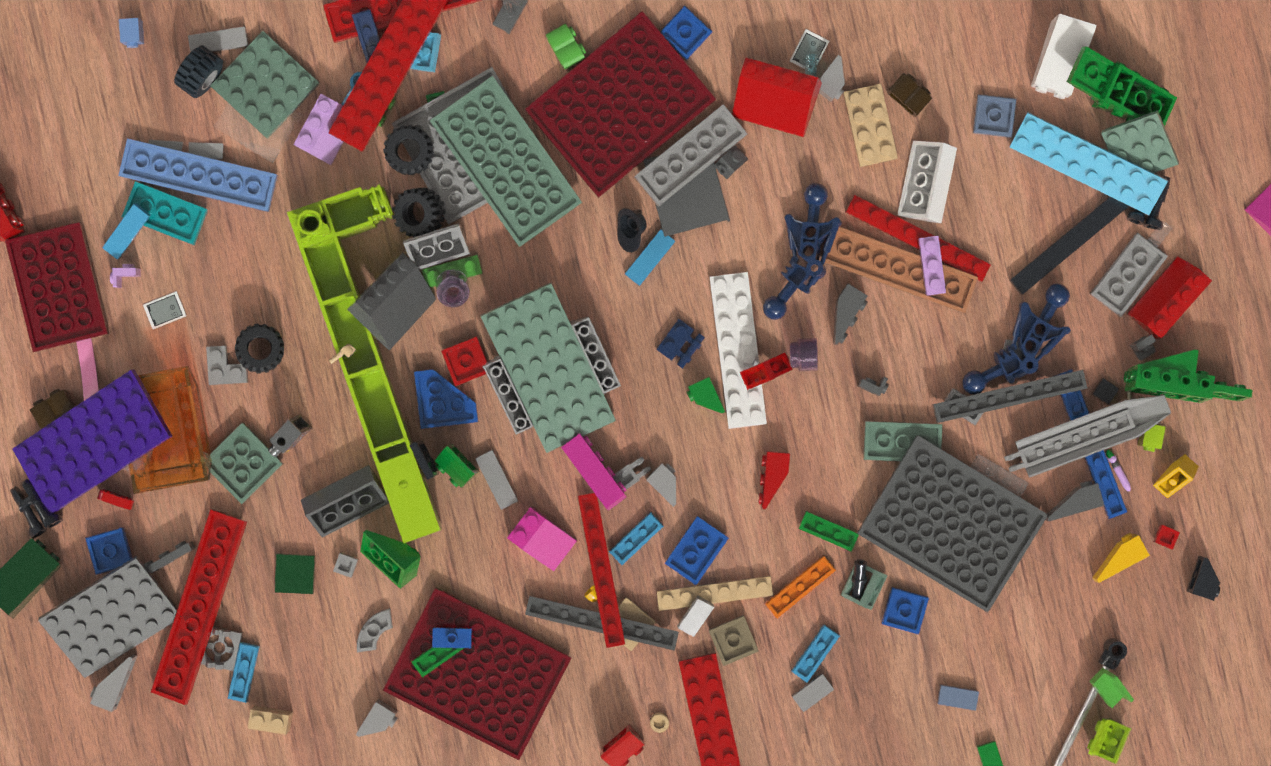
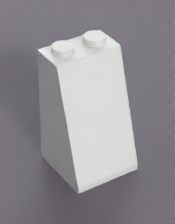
[1031,14,1097,99]

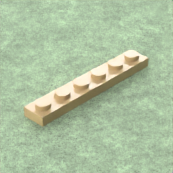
[657,576,773,611]

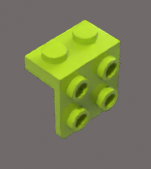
[1087,718,1131,764]

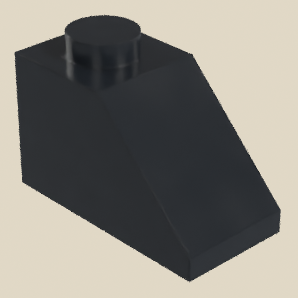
[1187,556,1220,601]

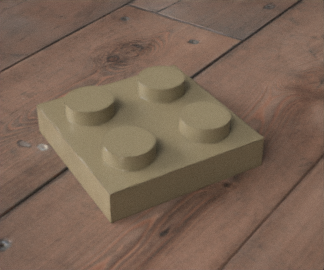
[709,615,759,666]

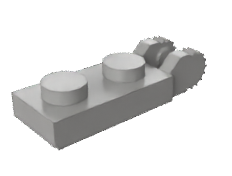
[613,457,651,490]

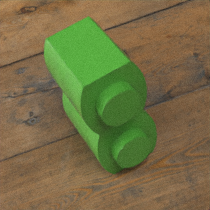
[546,23,586,70]

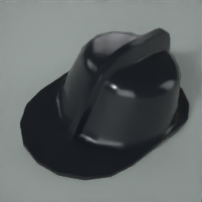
[617,208,647,253]

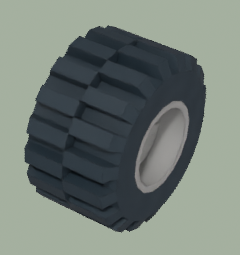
[174,45,223,98]

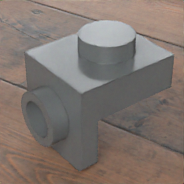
[714,145,748,179]

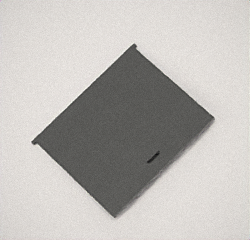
[643,155,730,237]

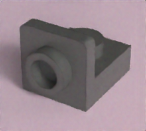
[1130,334,1156,361]
[857,377,889,396]

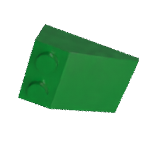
[434,444,479,488]
[360,530,421,589]

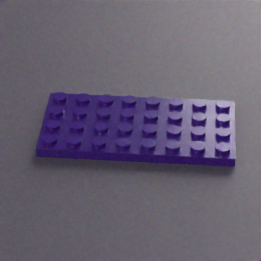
[12,369,172,514]

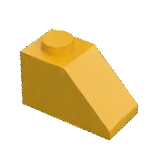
[1153,454,1199,498]

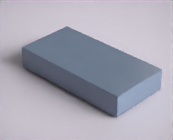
[937,684,979,711]

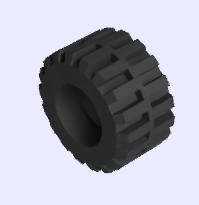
[383,125,434,175]
[392,188,446,237]
[235,323,284,374]

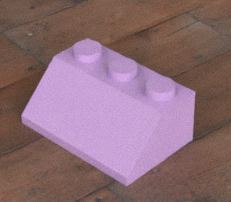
[293,94,343,165]

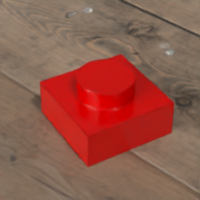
[1153,524,1180,550]

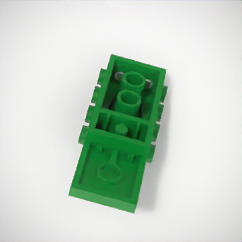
[1066,46,1177,127]
[1123,350,1253,403]

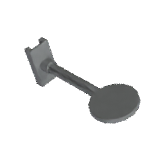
[493,0,528,35]

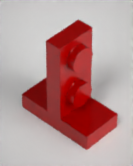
[740,352,793,390]

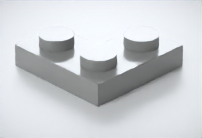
[206,346,248,385]

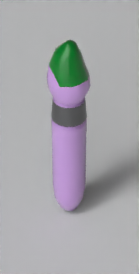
[1106,449,1131,491]

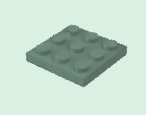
[1101,110,1179,173]
[201,423,284,504]

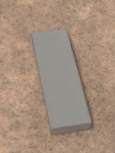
[188,26,249,52]
[476,450,518,510]

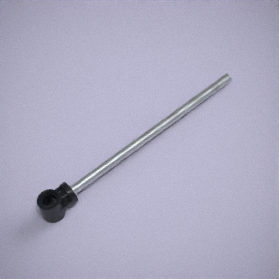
[1053,638,1127,766]

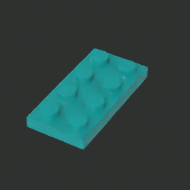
[121,181,208,245]

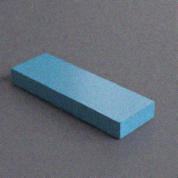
[102,203,151,260]
[625,229,675,286]
[609,512,664,565]
[791,624,840,682]
[228,642,260,703]

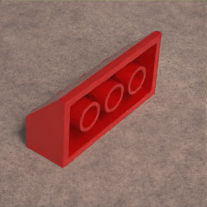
[1127,257,1212,339]

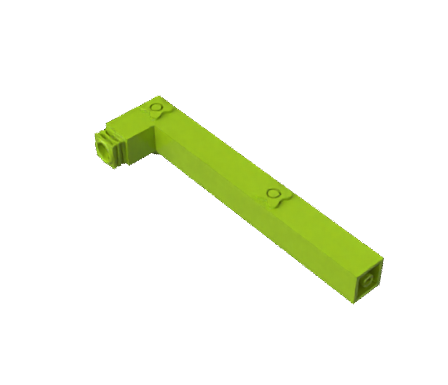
[287,184,442,543]

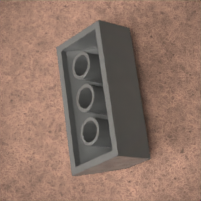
[301,465,389,538]

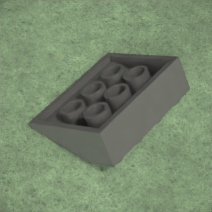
[347,253,436,350]

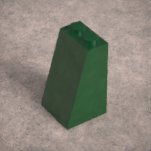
[0,538,61,619]

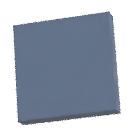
[973,94,1016,138]

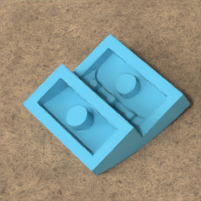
[410,32,441,73]

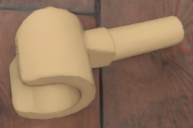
[329,344,356,364]

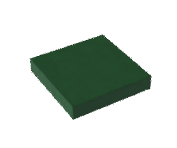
[275,554,316,594]

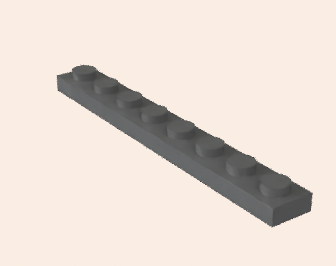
[932,370,1087,423]
[525,596,679,651]

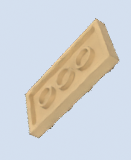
[843,84,898,167]

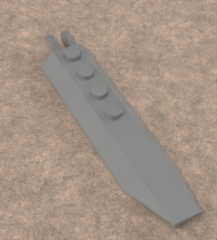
[1004,395,1171,478]

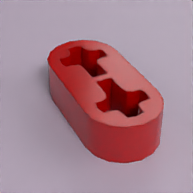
[97,489,135,510]

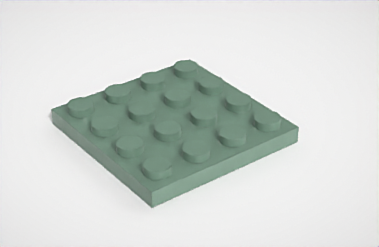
[210,31,320,139]

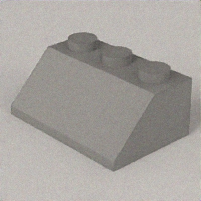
[403,223,470,270]

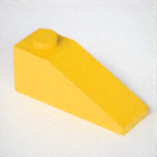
[1093,533,1150,583]

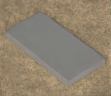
[1090,233,1168,317]

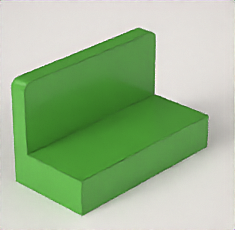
[1090,668,1134,708]

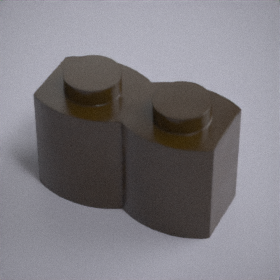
[887,73,932,117]
[30,389,76,429]

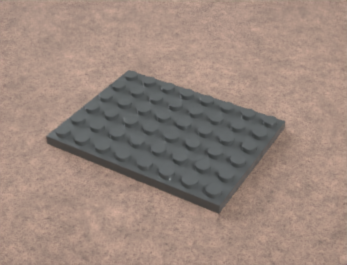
[857,435,1048,613]

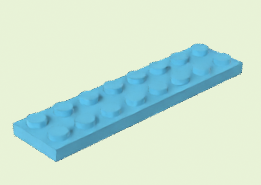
[1010,112,1168,215]

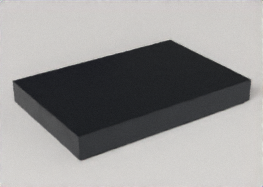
[409,440,440,480]

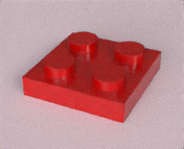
[441,337,487,386]

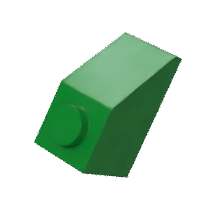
[686,377,725,413]

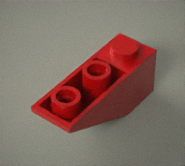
[758,451,790,510]

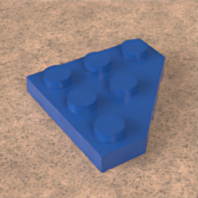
[414,370,479,429]

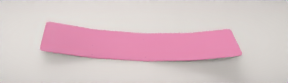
[76,339,98,401]

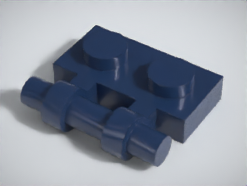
[656,319,705,369]

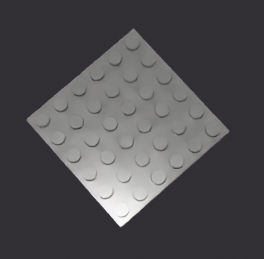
[392,67,513,224]

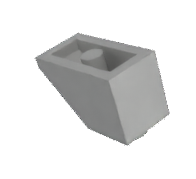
[819,55,845,102]
[646,463,676,507]
[356,699,398,737]

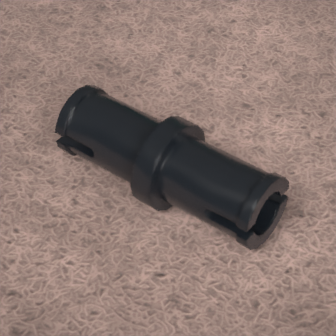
[851,559,867,599]

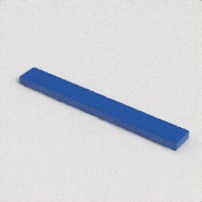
[1055,369,1127,519]

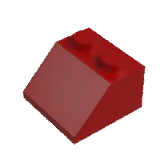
[600,724,645,766]

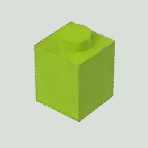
[1138,425,1165,452]

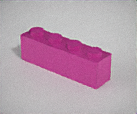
[561,434,627,510]

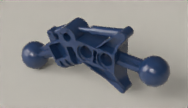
[763,183,842,320]
[962,283,1071,395]

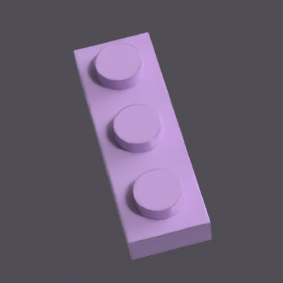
[918,236,946,296]

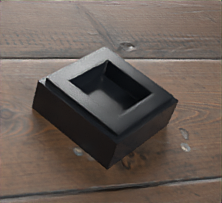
[1092,378,1119,405]

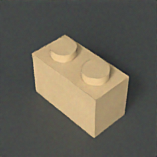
[248,706,293,735]

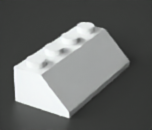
[897,141,957,223]

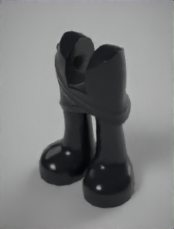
[1127,172,1170,230]
[10,479,63,539]

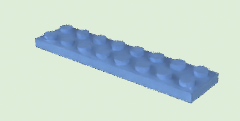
[118,139,278,212]

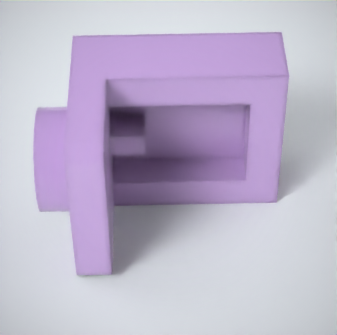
[110,264,141,288]

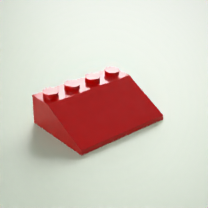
[732,58,822,138]

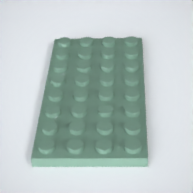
[430,76,582,247]
[480,283,616,453]

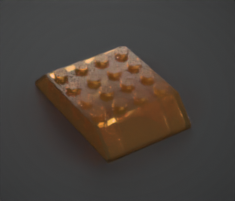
[113,366,212,494]

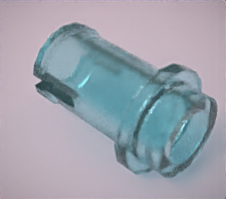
[804,54,819,77]

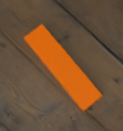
[765,555,836,619]

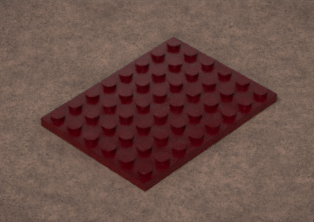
[525,11,716,198]
[383,587,572,760]

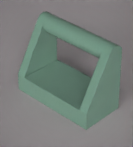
[840,565,888,610]

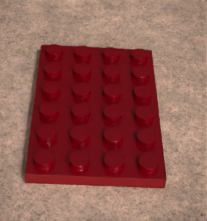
[5,222,109,352]

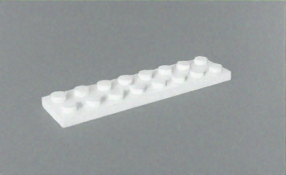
[709,272,767,429]

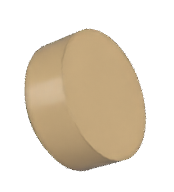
[650,712,669,733]

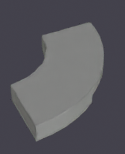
[357,609,393,652]

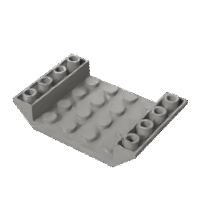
[483,317,621,435]

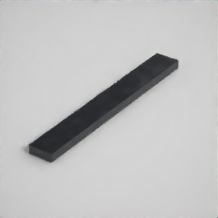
[1009,197,1129,295]

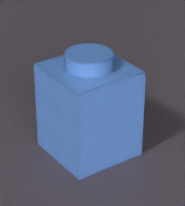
[119,18,144,48]

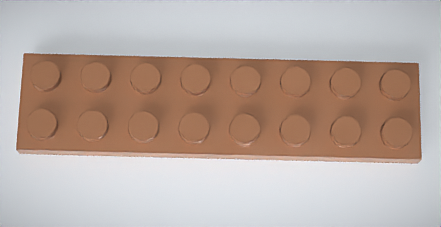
[820,227,978,313]

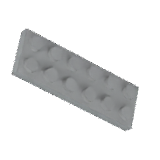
[634,105,747,207]

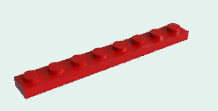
[845,195,991,282]
[578,493,625,648]

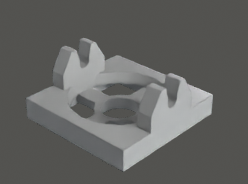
[201,627,243,671]

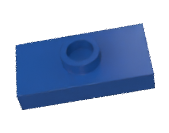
[432,627,472,648]

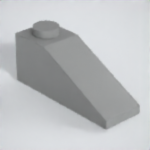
[90,654,138,712]

